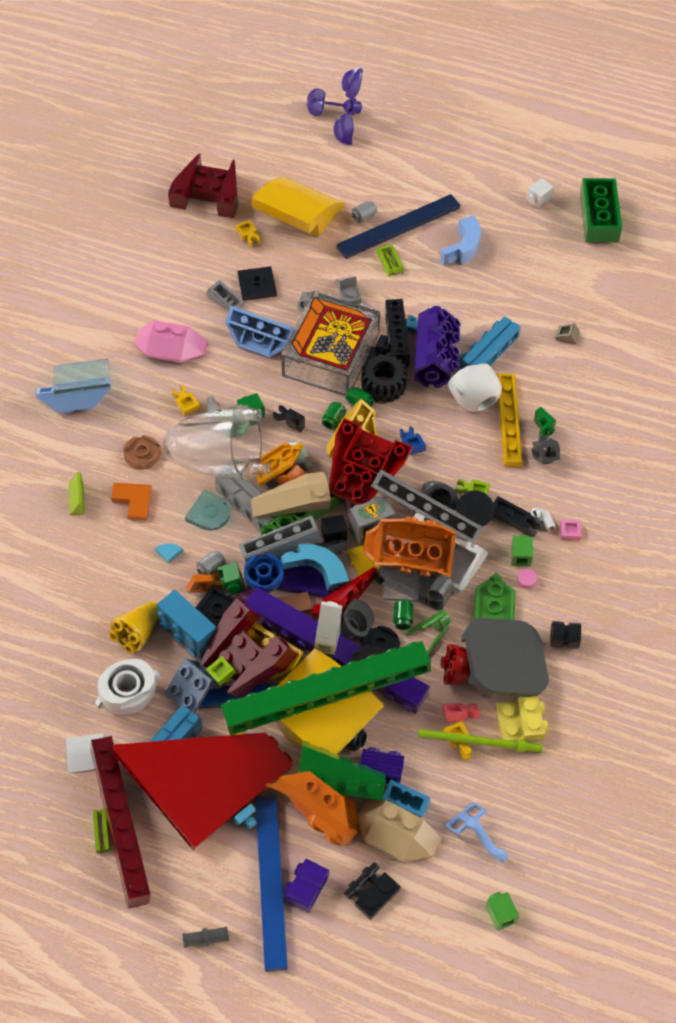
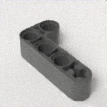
[374,566,453,611]

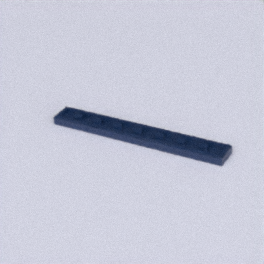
[337,194,460,259]

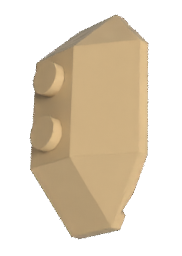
[357,798,442,863]

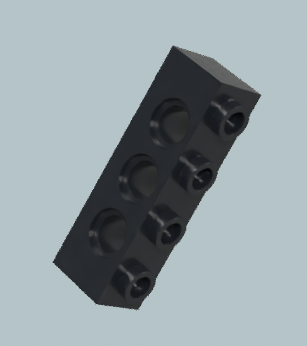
[385,299,410,368]

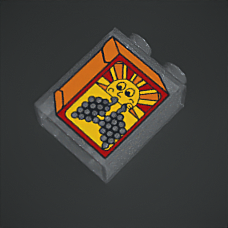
[281,291,380,396]

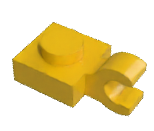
[443,721,472,761]

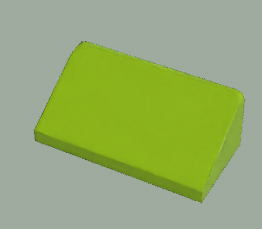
[69,472,85,515]

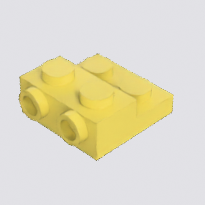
[496,696,548,742]

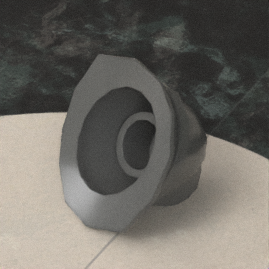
[421,480,458,510]

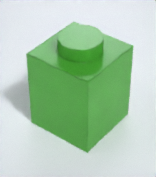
[511,535,533,567]
[486,892,519,931]

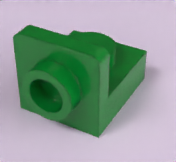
[534,407,556,438]

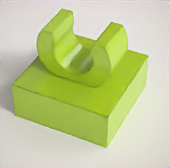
[206,656,236,686]

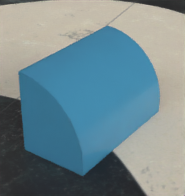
[383,780,431,818]

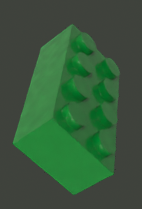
[580,178,622,242]

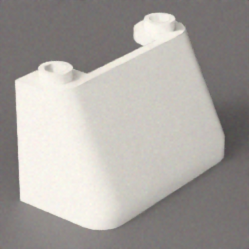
[414,512,488,593]

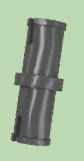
[182,926,229,948]

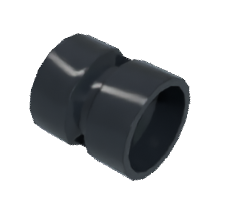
[550,621,581,649]

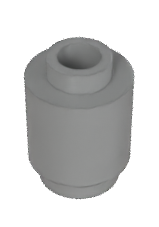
[351,201,377,223]
[196,550,226,575]

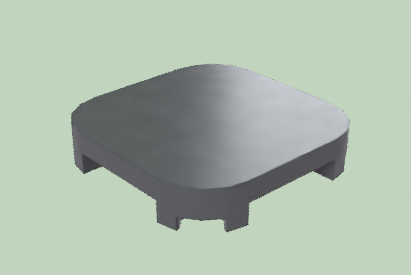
[461,618,549,698]

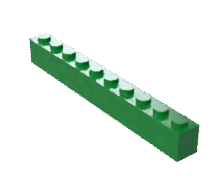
[221,641,431,736]

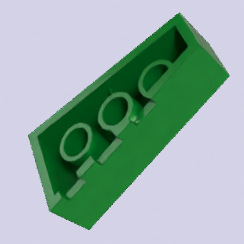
[298,740,386,801]

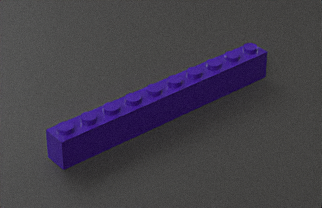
[245,587,430,714]

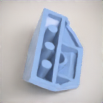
[225,305,296,358]
[36,379,111,414]

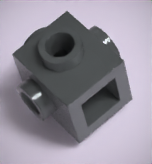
[531,436,560,464]

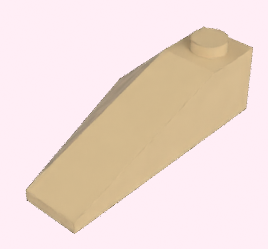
[251,472,331,518]

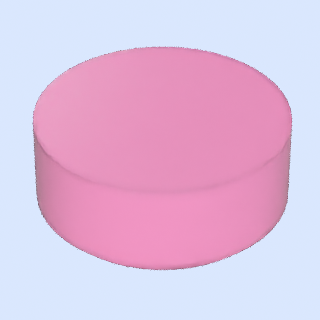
[517,568,537,589]

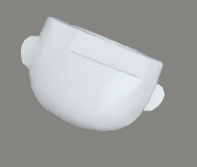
[448,364,502,413]
[95,659,160,716]

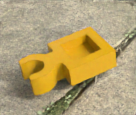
[235,219,261,248]
[172,385,200,416]

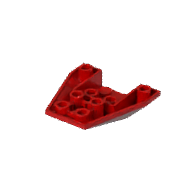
[329,418,413,505]

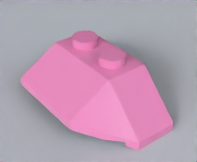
[134,320,208,363]

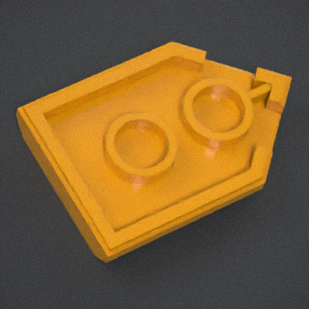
[252,443,304,487]

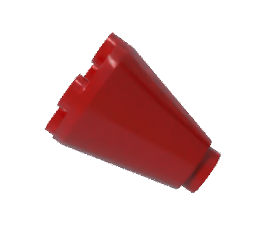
[440,644,471,685]

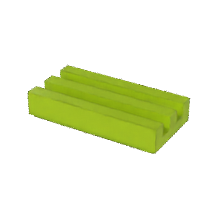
[376,244,404,277]
[93,808,114,853]

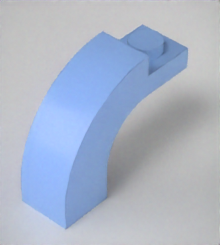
[440,215,481,266]

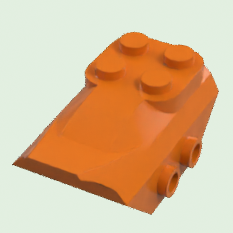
[363,517,456,578]
[265,771,359,846]

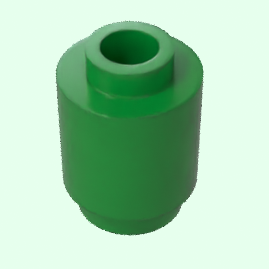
[346,387,374,407]
[322,402,346,430]
[393,599,413,630]

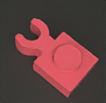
[442,703,480,723]

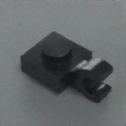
[273,405,305,432]

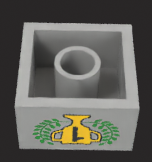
[350,496,395,546]

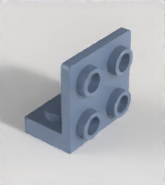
[165,658,225,713]

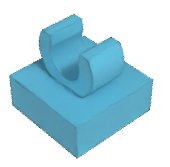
[231,804,257,830]

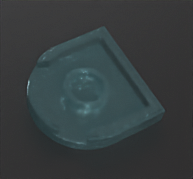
[185,489,230,531]

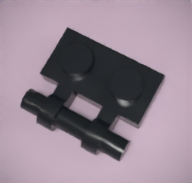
[343,862,401,921]

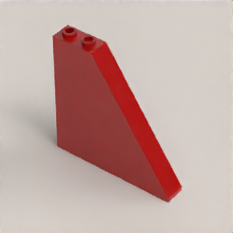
[111,732,293,851]

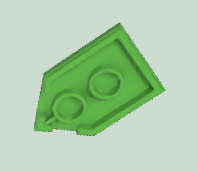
[474,572,515,620]

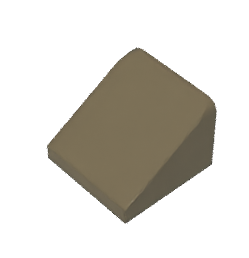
[555,323,580,344]

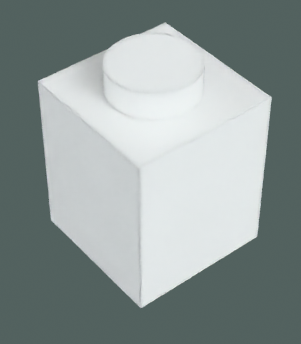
[526,178,554,208]

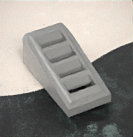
[206,280,245,311]

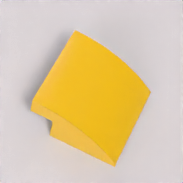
[251,177,345,237]
[275,648,384,755]

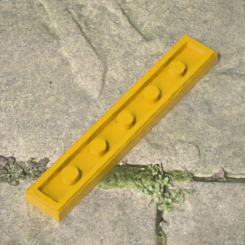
[497,374,523,467]

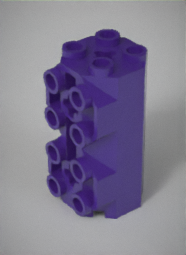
[414,306,461,388]

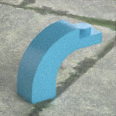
[280,544,349,591]

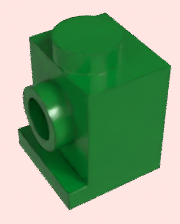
[218,561,246,595]

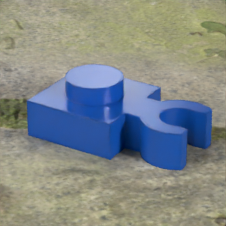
[400,426,426,455]

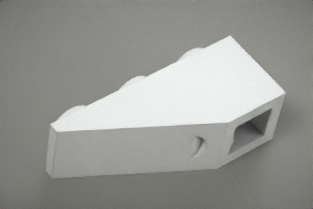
[315,601,342,655]

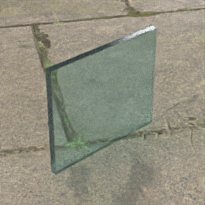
[54,359,110,394]

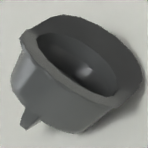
[340,599,374,639]

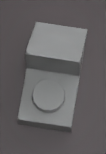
[335,276,362,307]

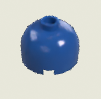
[244,553,284,593]

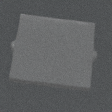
[382,570,421,602]

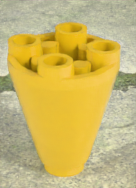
[109,601,159,654]

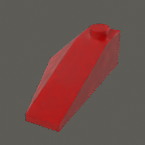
[311,567,377,621]

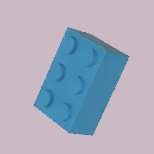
[157,589,217,661]

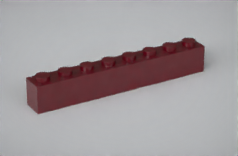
[90,736,151,909]

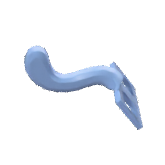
[445,802,508,863]

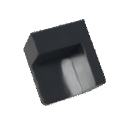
[321,515,347,542]

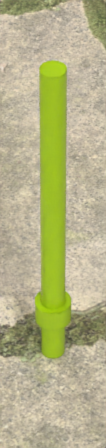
[418,729,542,753]

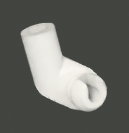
[530,508,556,531]

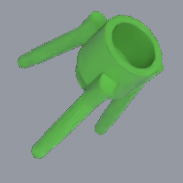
[405,610,451,656]

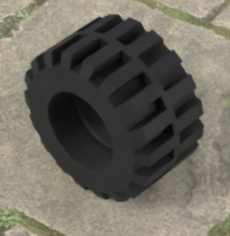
[361,354,407,403]

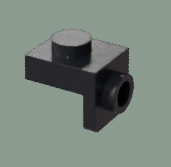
[367,335,390,360]

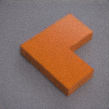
[111,482,152,520]

